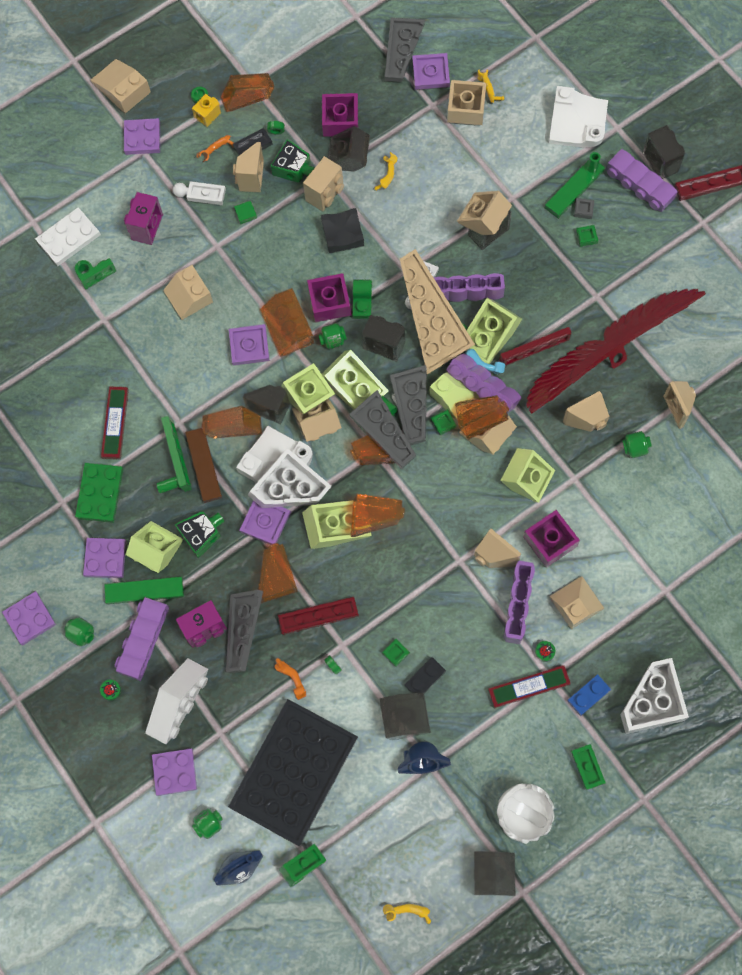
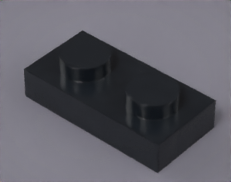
[233,128,273,155]
[404,657,446,700]

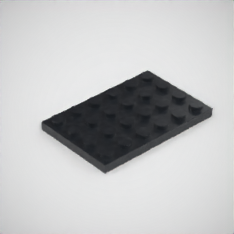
[228,699,358,847]

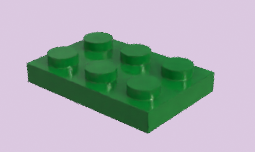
[75,463,123,523]

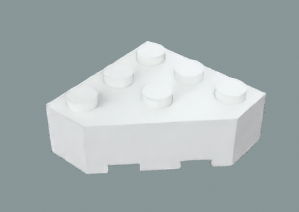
[248,448,331,508]
[145,658,208,744]
[620,658,689,734]

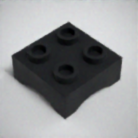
[321,208,364,253]

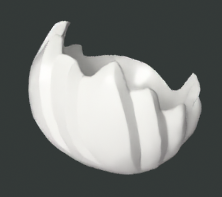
[497,783,554,844]

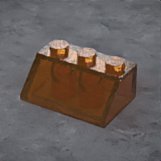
[260,288,315,357]

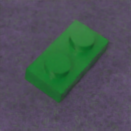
[571,744,606,790]

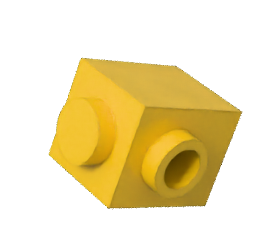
[192,94,221,127]

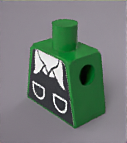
[271,139,315,182]
[175,511,225,558]

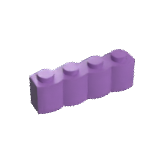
[606,149,678,212]
[434,273,505,302]
[447,354,521,413]
[504,561,535,644]
[115,597,169,681]

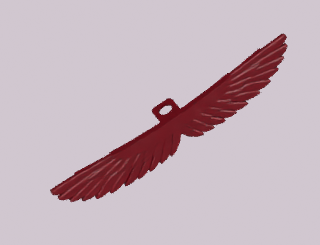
[526,289,706,414]

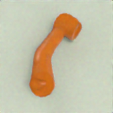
[196,135,234,162]
[275,658,307,700]

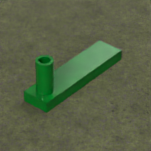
[545,152,605,219]
[157,416,192,494]

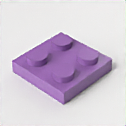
[412,53,450,90]
[124,118,160,155]
[229,324,270,366]
[239,501,291,546]
[83,538,126,578]
[2,591,56,646]
[152,749,197,796]

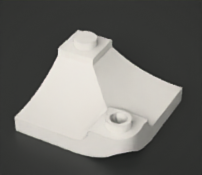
[549,86,608,148]
[236,426,313,484]

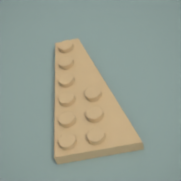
[400,249,475,375]

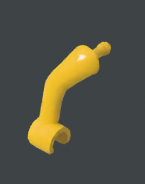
[477,69,504,103]
[374,152,398,191]
[383,904,431,924]

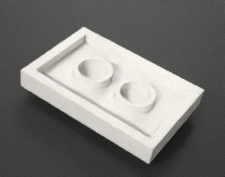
[35,208,101,266]

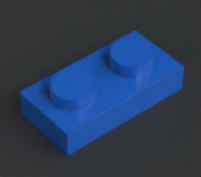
[567,674,611,716]

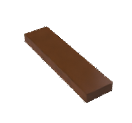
[185,427,222,503]

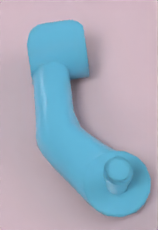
[465,349,505,374]

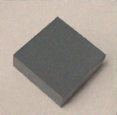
[574,198,594,219]

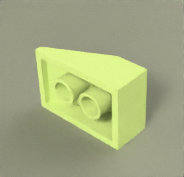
[466,298,522,364]
[322,350,388,410]
[302,499,372,549]

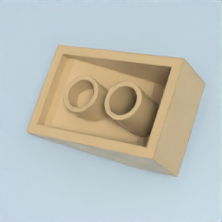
[90,59,151,113]

